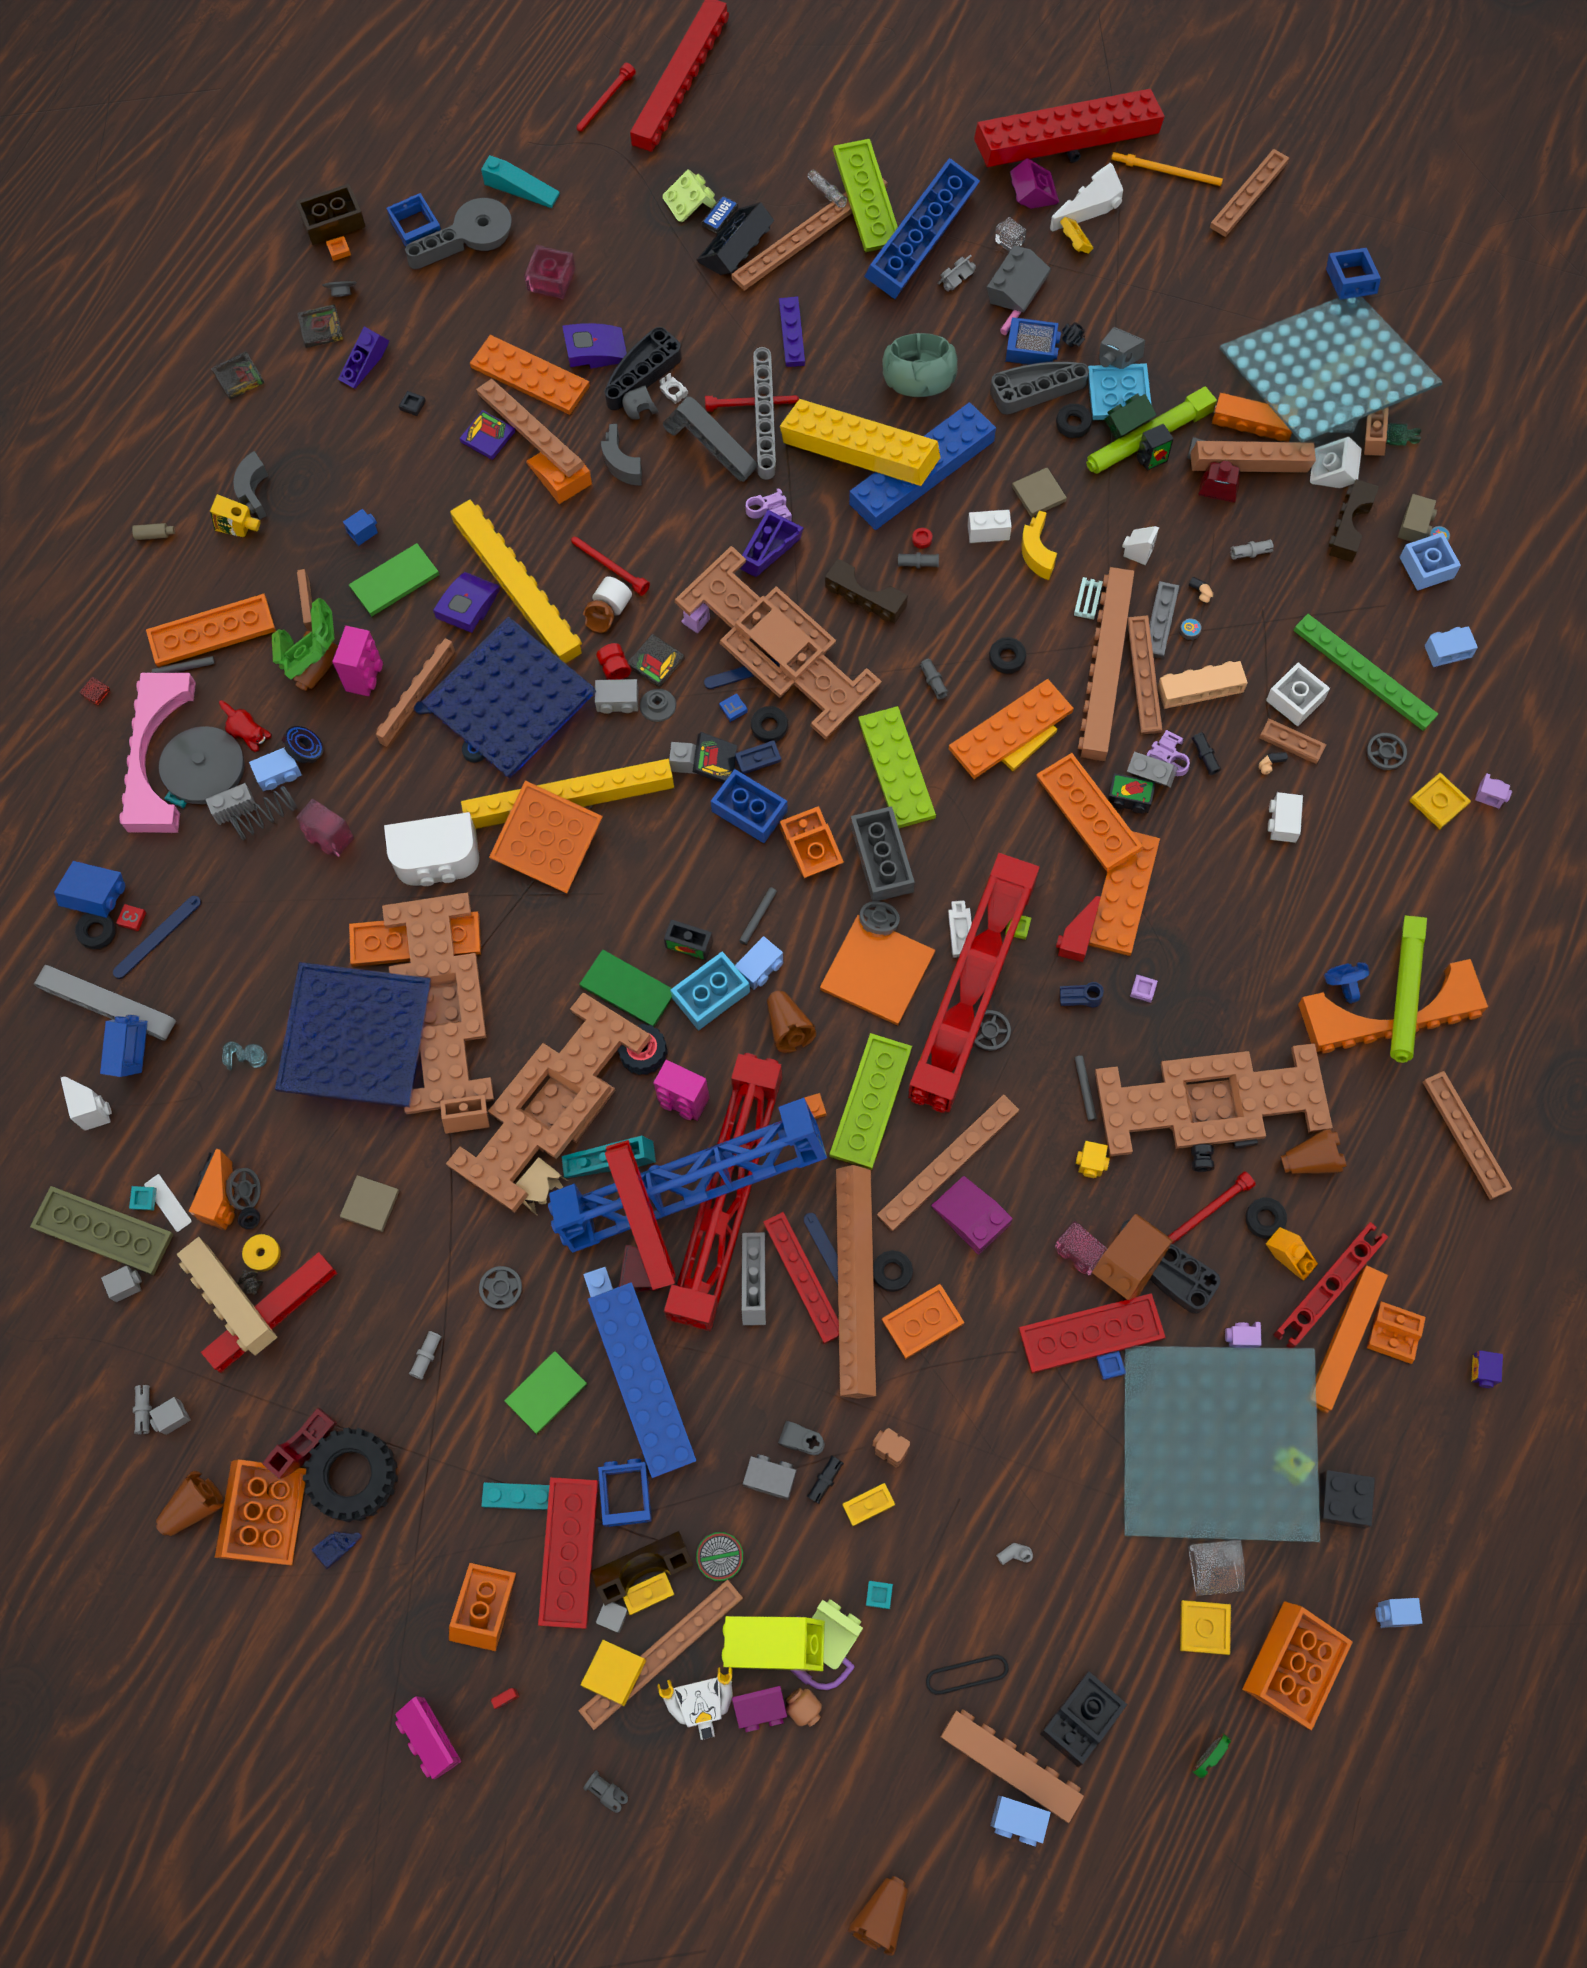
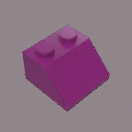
[1010,158,1059,209]
[732,1686,787,1732]

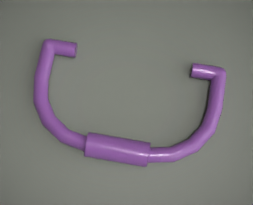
[790,1616,854,1690]

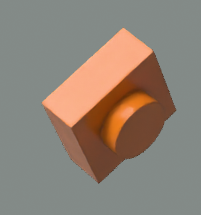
[326,236,351,261]
[805,1093,826,1119]

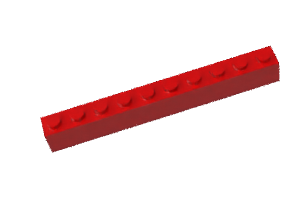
[630,0,729,152]

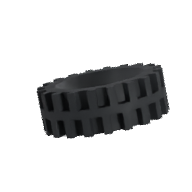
[303,1427,398,1522]

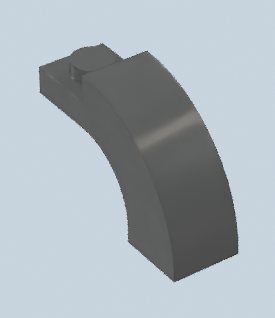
[601,424,642,486]
[233,451,268,519]

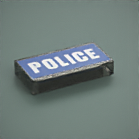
[702,196,738,234]

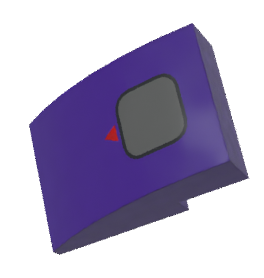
[562,323,627,369]
[433,572,501,633]

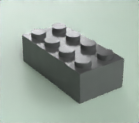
[850,806,915,901]

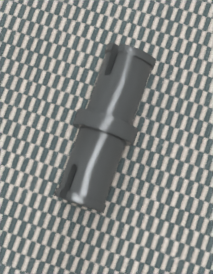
[898,552,939,569]
[920,659,949,699]

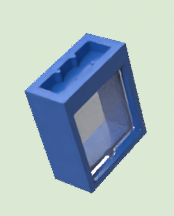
[1005,317,1061,365]

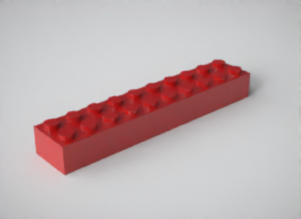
[974,89,1165,167]

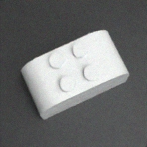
[384,812,479,886]

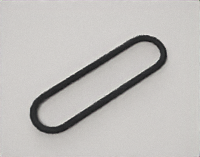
[926,1655,1008,1695]

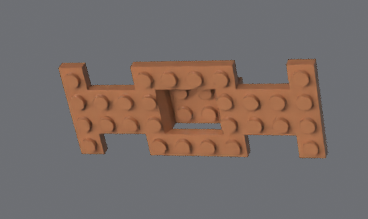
[675,546,882,740]
[382,892,494,1114]
[446,993,652,1213]
[1095,1043,1333,1157]

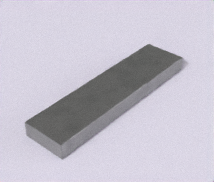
[1149,581,1179,659]

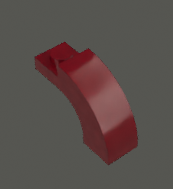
[262,1408,337,1479]

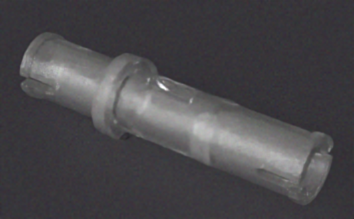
[807,170,847,208]

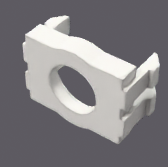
[660,373,688,404]

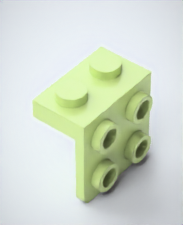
[663,169,717,222]
[812,1599,863,1669]

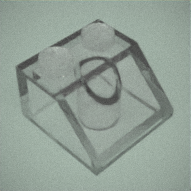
[1188,1540,1245,1596]

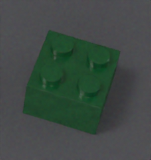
[1104,393,1157,439]

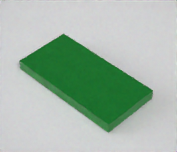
[579,949,672,1027]

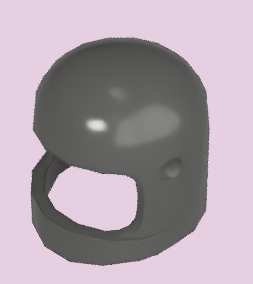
[622,385,659,420]

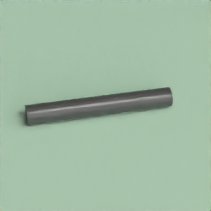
[152,656,215,673]
[739,887,777,945]
[1074,1056,1097,1121]

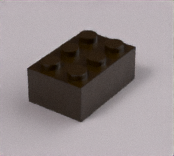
[296,184,366,245]

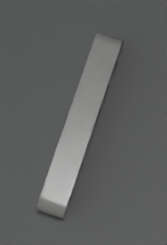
[753,347,776,480]
[34,965,176,1041]

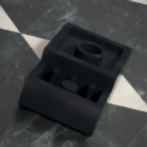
[1040,1671,1128,1767]

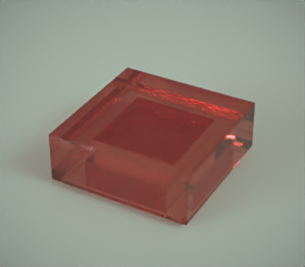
[79,677,110,706]

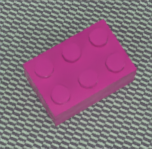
[333,626,383,696]
[654,1060,710,1121]

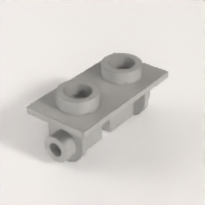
[937,254,976,291]

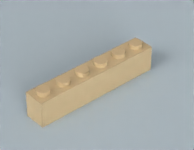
[177,1237,277,1355]

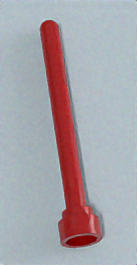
[577,63,636,132]
[705,395,799,412]
[571,536,650,596]
[1168,1171,1256,1244]

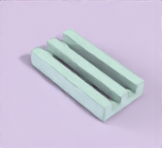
[1074,577,1103,620]

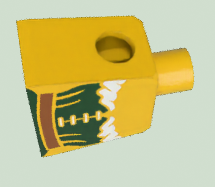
[210,494,260,537]

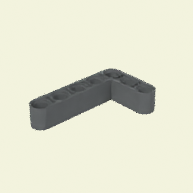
[663,396,757,482]

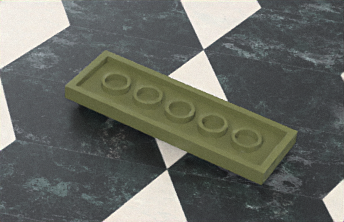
[30,1186,174,1276]

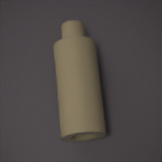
[132,523,175,540]

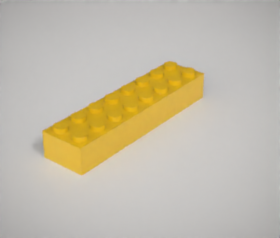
[780,399,940,486]

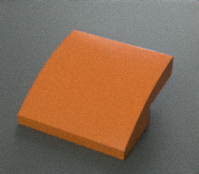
[1367,1301,1426,1364]

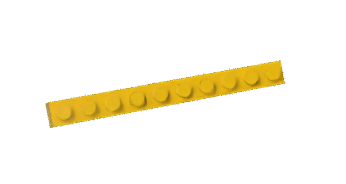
[450,500,582,666]
[461,759,674,829]

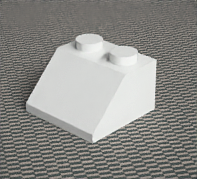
[1310,437,1362,488]
[61,1077,112,1131]

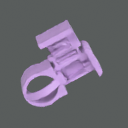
[746,489,792,521]
[1147,730,1190,776]

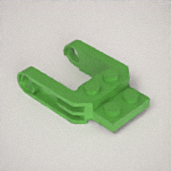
[272,598,335,680]

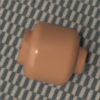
[786,1688,822,1727]

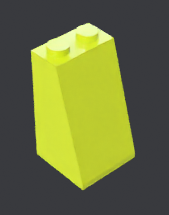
[722,1616,825,1671]

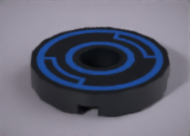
[282,726,324,763]

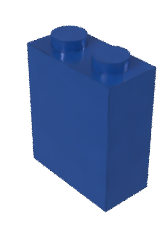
[54,861,125,918]

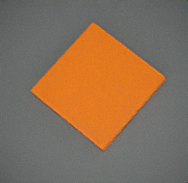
[489,781,603,894]
[820,915,936,1026]

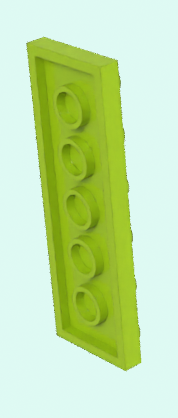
[833,139,898,252]
[858,706,936,828]
[830,1033,912,1170]

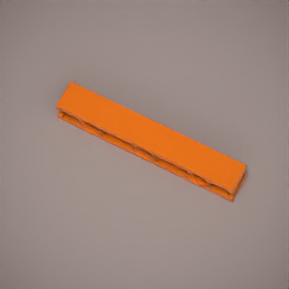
[1305,1265,1388,1414]

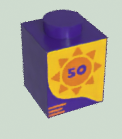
[1471,1350,1503,1388]

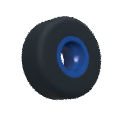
[462,737,488,763]

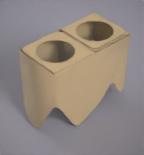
[516,1157,568,1216]

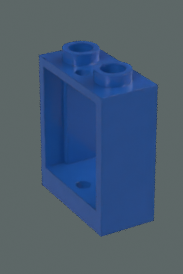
[386,193,441,247]
[1326,248,1381,300]
[100,1015,148,1077]
[598,1459,652,1527]

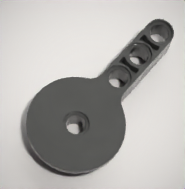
[405,198,512,269]

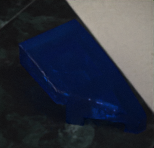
[312,1531,362,1569]

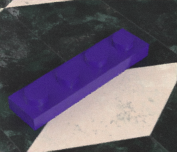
[779,297,805,367]

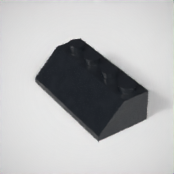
[696,202,774,275]

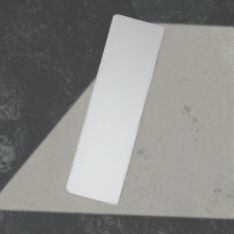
[144,1174,192,1232]

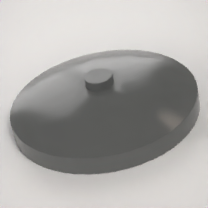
[159,726,245,804]

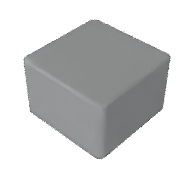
[596,1602,628,1633]

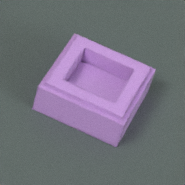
[1130,975,1158,1003]

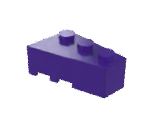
[739,510,804,577]

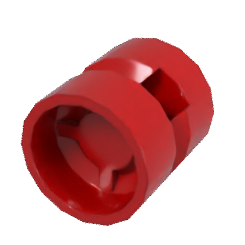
[596,643,631,680]

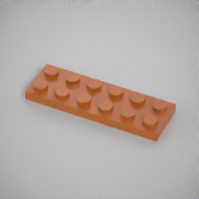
[470,335,590,415]
[146,594,276,667]
[949,679,1074,779]
[1037,753,1143,872]
[1088,831,1160,956]
[349,912,481,967]

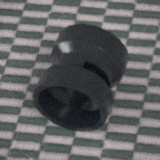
[1191,1144,1215,1172]

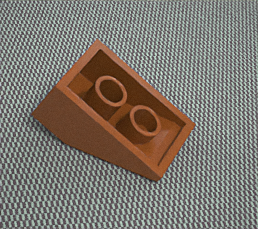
[1092,1214,1173,1300]

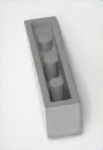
[742,1232,766,1325]

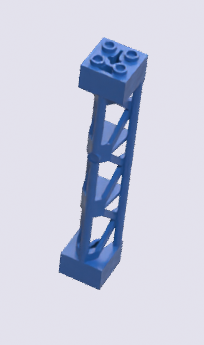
[548,1098,827,1253]

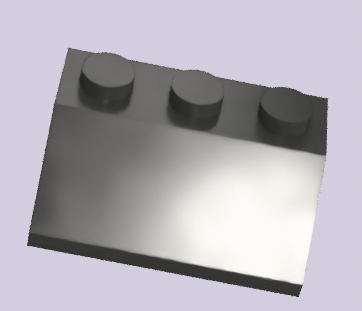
[987,245,1051,313]

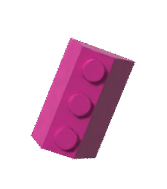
[395,1696,462,1779]

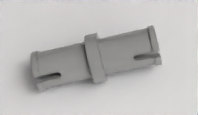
[1230,539,1273,560]
[409,1331,442,1380]
[133,1385,152,1434]

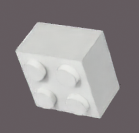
[1266,663,1330,726]

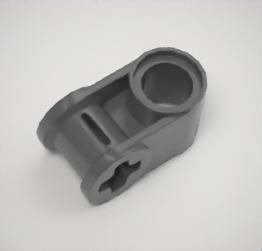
[778,1421,825,1456]

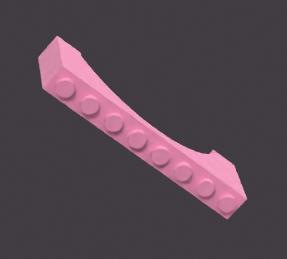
[120,673,196,833]

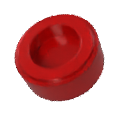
[912,528,932,549]

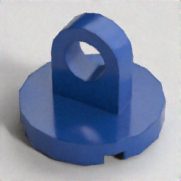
[1324,962,1370,1004]

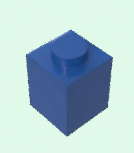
[343,509,378,546]

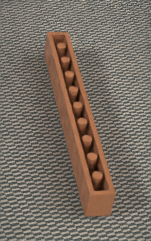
[1078,567,1134,761]
[836,1165,876,1399]

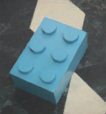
[670,951,750,1031]

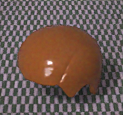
[583,600,614,633]

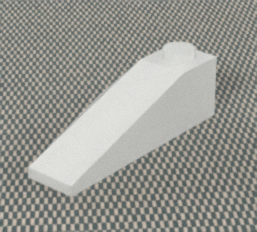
[1050,163,1123,231]

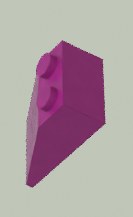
[931,1176,1013,1255]

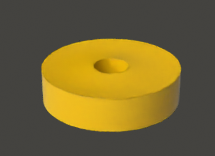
[242,1234,281,1272]

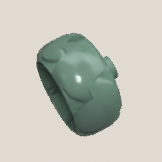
[882,333,958,397]

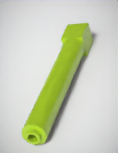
[1086,386,1217,474]
[1390,915,1427,1063]

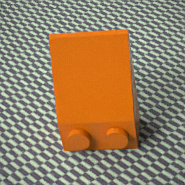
[526,452,592,504]
[189,1149,235,1230]
[449,1563,516,1651]

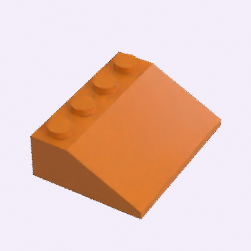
[215,1459,306,1565]
[1242,1601,1353,1730]

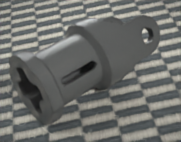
[583,1770,628,1813]

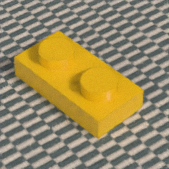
[1060,217,1094,254]
[842,1483,895,1526]
[623,1572,675,1615]

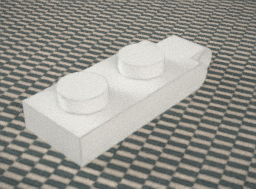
[948,901,972,958]

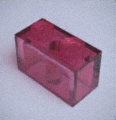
[1055,1221,1107,1276]

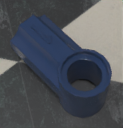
[1060,982,1104,1008]

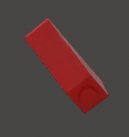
[1056,896,1101,962]

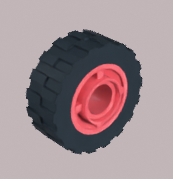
[618,1024,668,1075]

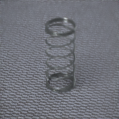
[229,786,298,841]

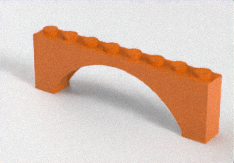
[1298,959,1488,1053]

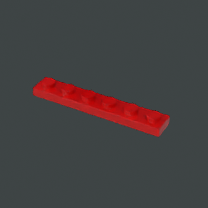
[763,1212,839,1344]

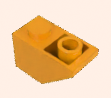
[1266,1227,1318,1280]

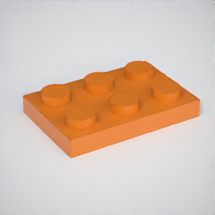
[881,1284,965,1360]

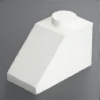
[1122,526,1159,565]

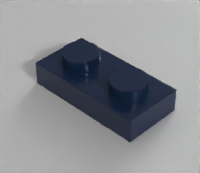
[735,741,781,774]

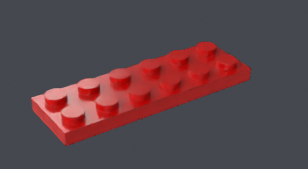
[1019,1293,1166,1374]
[538,1477,598,1629]

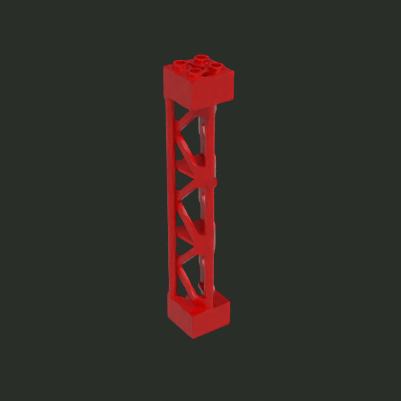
[664,1053,782,1331]

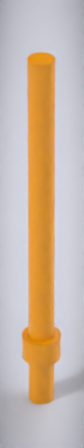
[1111,152,1223,186]

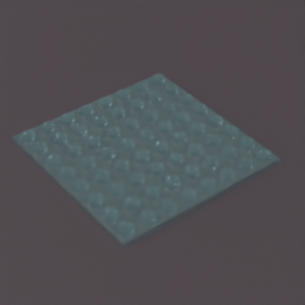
[1220,296,1443,443]
[1125,1346,1320,1542]

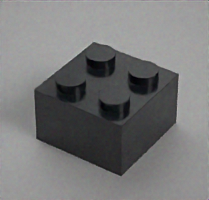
[1317,1470,1375,1529]

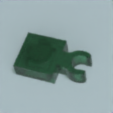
[1386,423,1421,446]

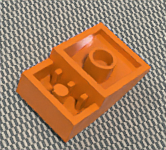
[779,806,844,878]

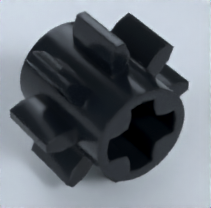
[1062,322,1085,347]

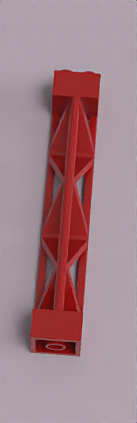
[908,853,1040,1113]

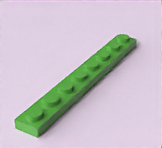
[1293,614,1438,731]

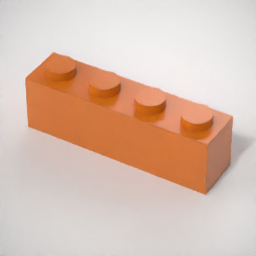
[1212,393,1298,442]

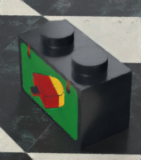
[1137,423,1174,471]
[1108,773,1156,813]
[664,920,713,961]

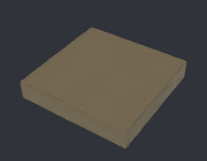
[1012,468,1067,517]
[340,1175,400,1232]

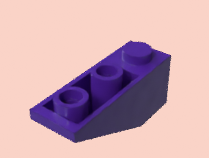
[338,326,390,389]

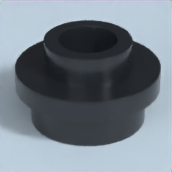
[237,1207,260,1230]

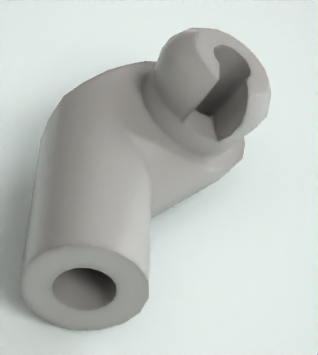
[996,1543,1033,1565]

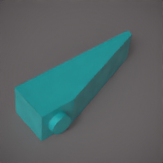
[481,155,560,208]
[562,1136,656,1178]

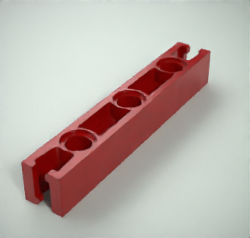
[605,1140,676,1290]
[1273,1222,1388,1350]
[201,1252,337,1373]

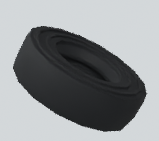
[1056,404,1092,438]
[989,637,1026,674]
[751,706,788,743]
[75,913,116,949]
[1246,1197,1287,1238]
[873,1250,913,1292]

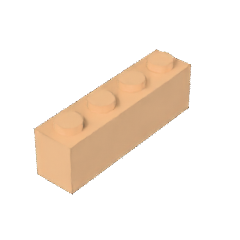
[1157,661,1248,709]

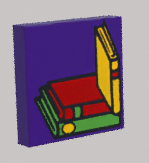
[460,410,515,460]

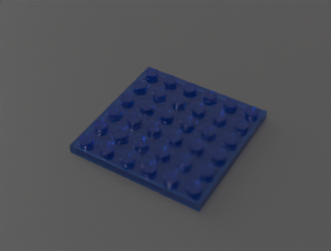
[422,616,596,779]
[275,962,431,1108]

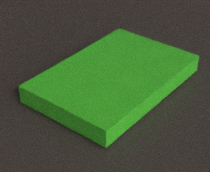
[505,1351,587,1434]

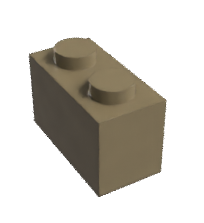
[1397,494,1437,542]

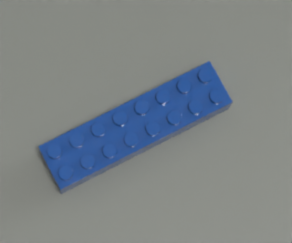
[864,158,980,299]
[849,402,996,530]
[588,1282,696,1478]

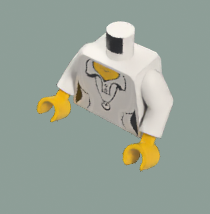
[657,1667,733,1740]

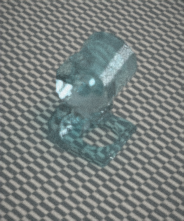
[222,1041,268,1070]

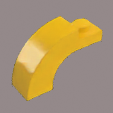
[1021,511,1057,580]

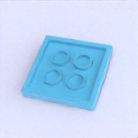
[1088,363,1151,420]

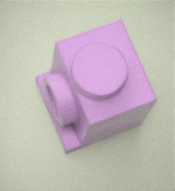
[682,603,710,633]
[1475,773,1512,808]
[1225,1322,1261,1349]

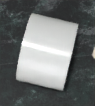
[593,577,632,615]

